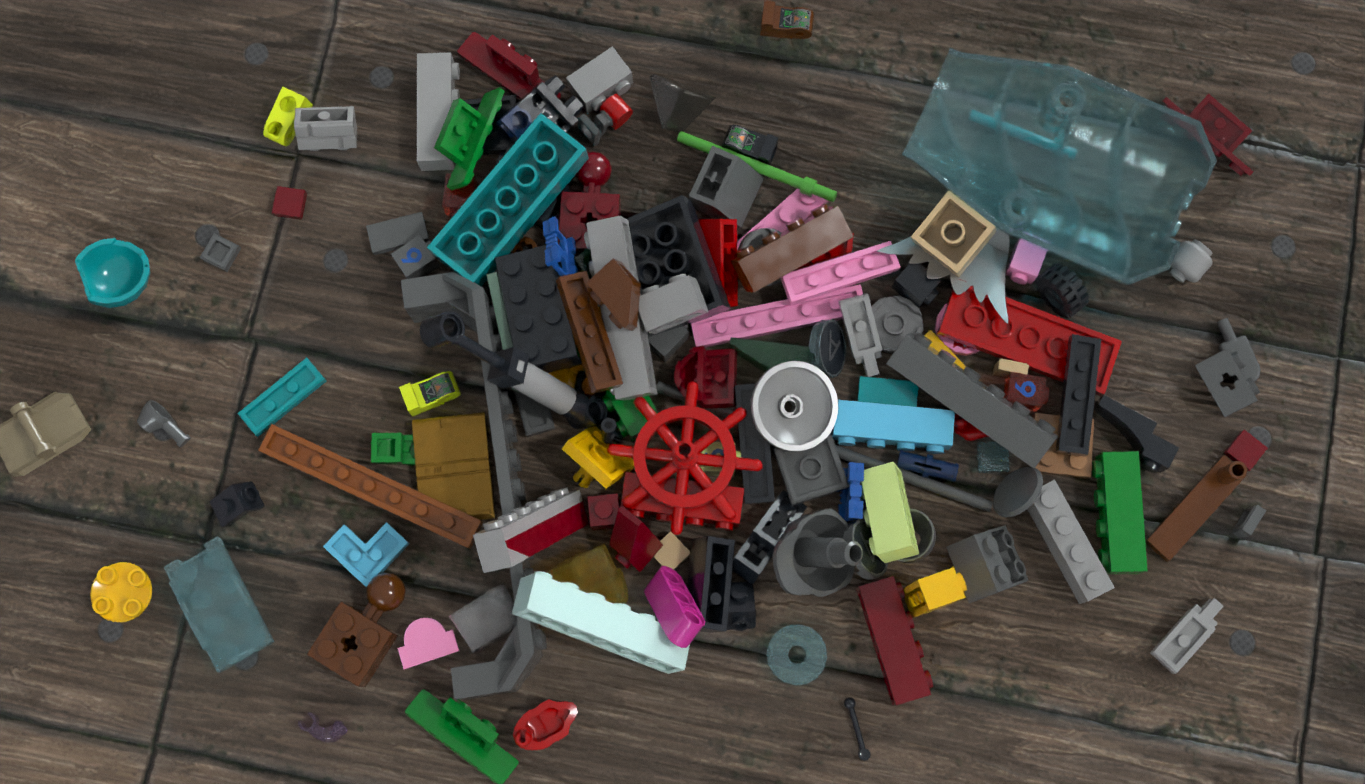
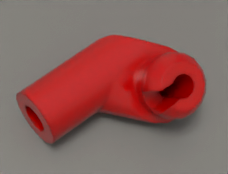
[954,414,989,441]

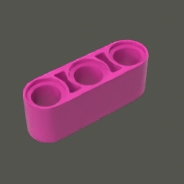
[644,566,705,648]

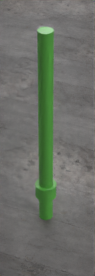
[677,131,837,202]

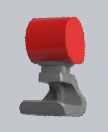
[577,94,633,146]

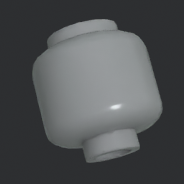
[1168,239,1213,283]

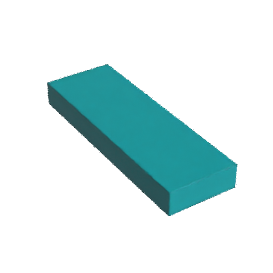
[237,357,327,437]

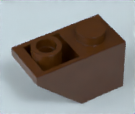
[586,258,641,331]

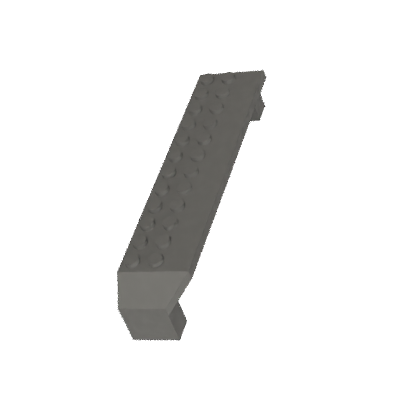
[401,272,547,700]

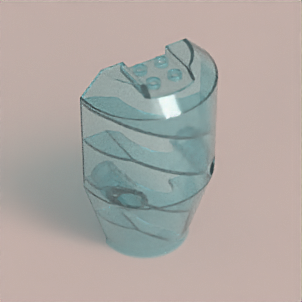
[902,48,1217,286]

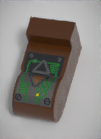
[760,0,814,39]

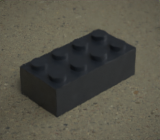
[495,245,582,373]

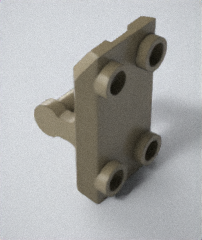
[0,392,91,477]

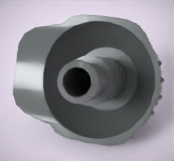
[773,509,863,597]

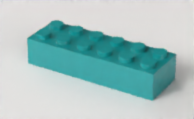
[427,113,589,287]

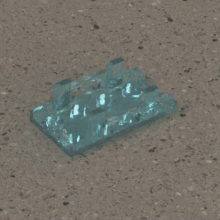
[164,537,274,673]

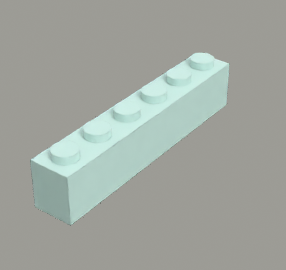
[512,571,690,674]

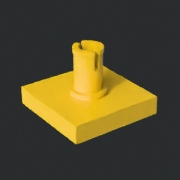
[562,426,634,489]

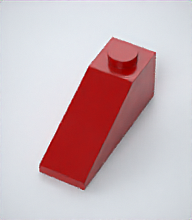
[698,219,738,307]

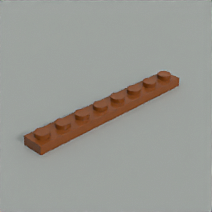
[258,424,483,549]

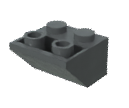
[689,146,764,229]
[946,525,1029,604]

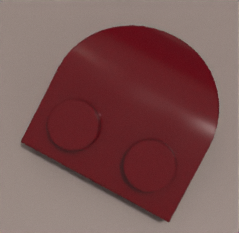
[674,346,737,409]

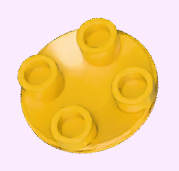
[90,562,152,622]

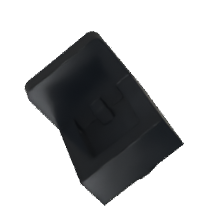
[209,481,264,527]
[727,582,756,631]

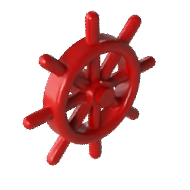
[607,381,763,535]

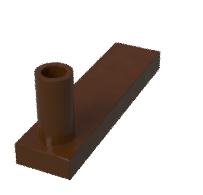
[556,271,623,395]
[1145,455,1247,562]

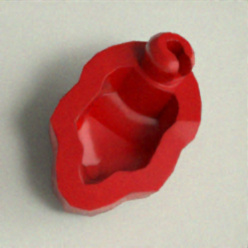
[513,699,578,750]

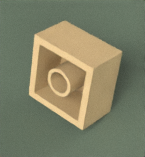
[911,191,996,277]

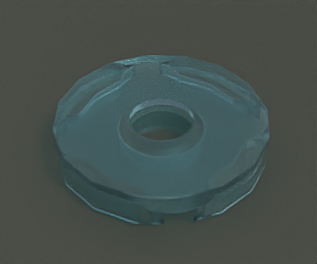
[766,624,827,686]

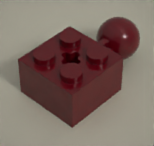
[558,152,621,259]

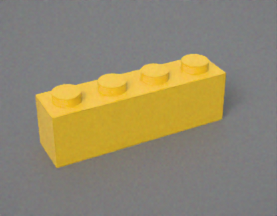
[903,567,967,618]

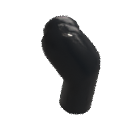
[601,418,623,445]

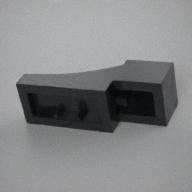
[1093,395,1179,473]
[732,490,807,585]

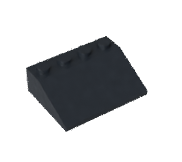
[627,195,731,337]

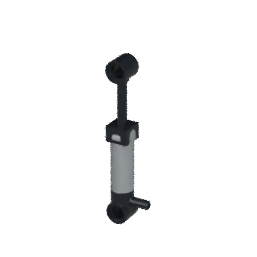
[420,311,607,430]

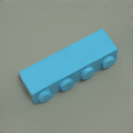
[831,400,955,454]

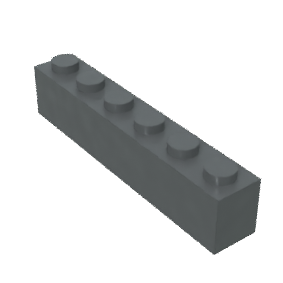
[886,332,1058,468]

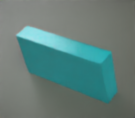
[857,376,918,407]

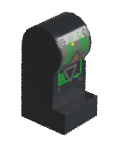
[721,124,779,165]

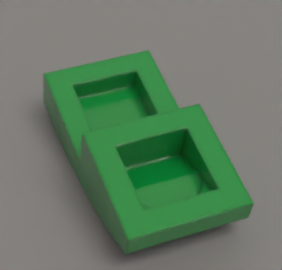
[371,433,416,465]

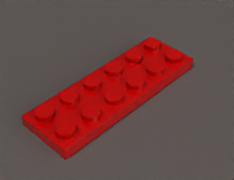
[937,279,1122,397]

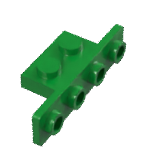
[434,87,505,190]
[405,689,519,784]

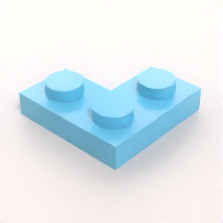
[323,522,410,587]

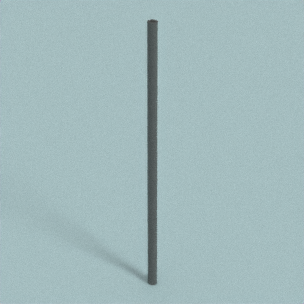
[657,381,993,512]

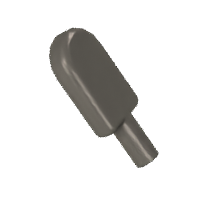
[1216,318,1261,382]

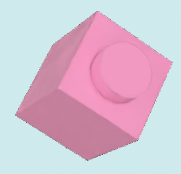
[1006,235,1049,285]

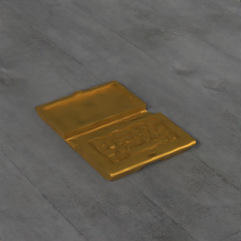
[412,412,495,520]

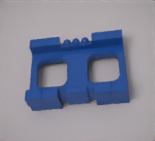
[543,216,578,276]
[838,462,864,523]

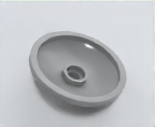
[751,361,838,451]

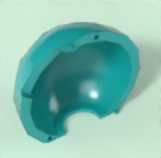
[75,238,151,308]

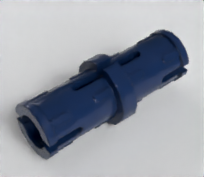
[897,450,959,482]

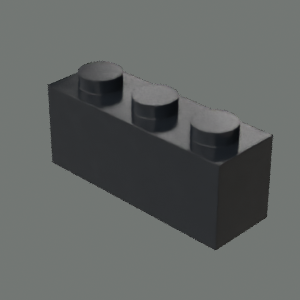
[687,536,735,633]

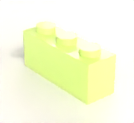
[860,461,919,563]

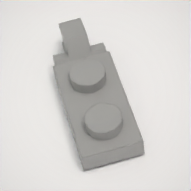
[838,293,883,377]
[1150,598,1224,674]

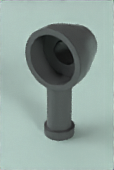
[137,400,191,448]

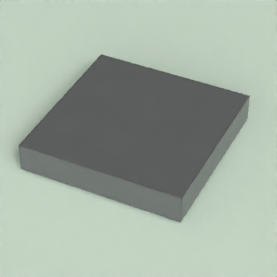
[773,432,849,506]

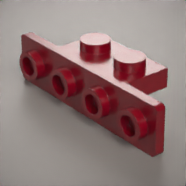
[457,32,561,100]
[1162,94,1254,176]

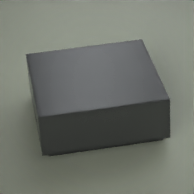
[199,233,241,273]
[1232,505,1266,539]

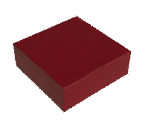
[272,186,307,220]
[1224,429,1268,472]

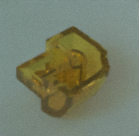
[546,543,628,604]

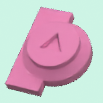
[397,618,460,670]

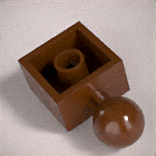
[307,573,406,687]

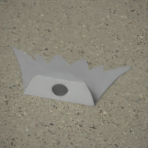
[877,218,1009,324]

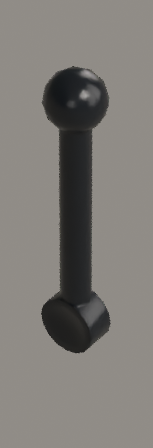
[844,697,871,761]

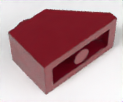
[609,506,663,572]

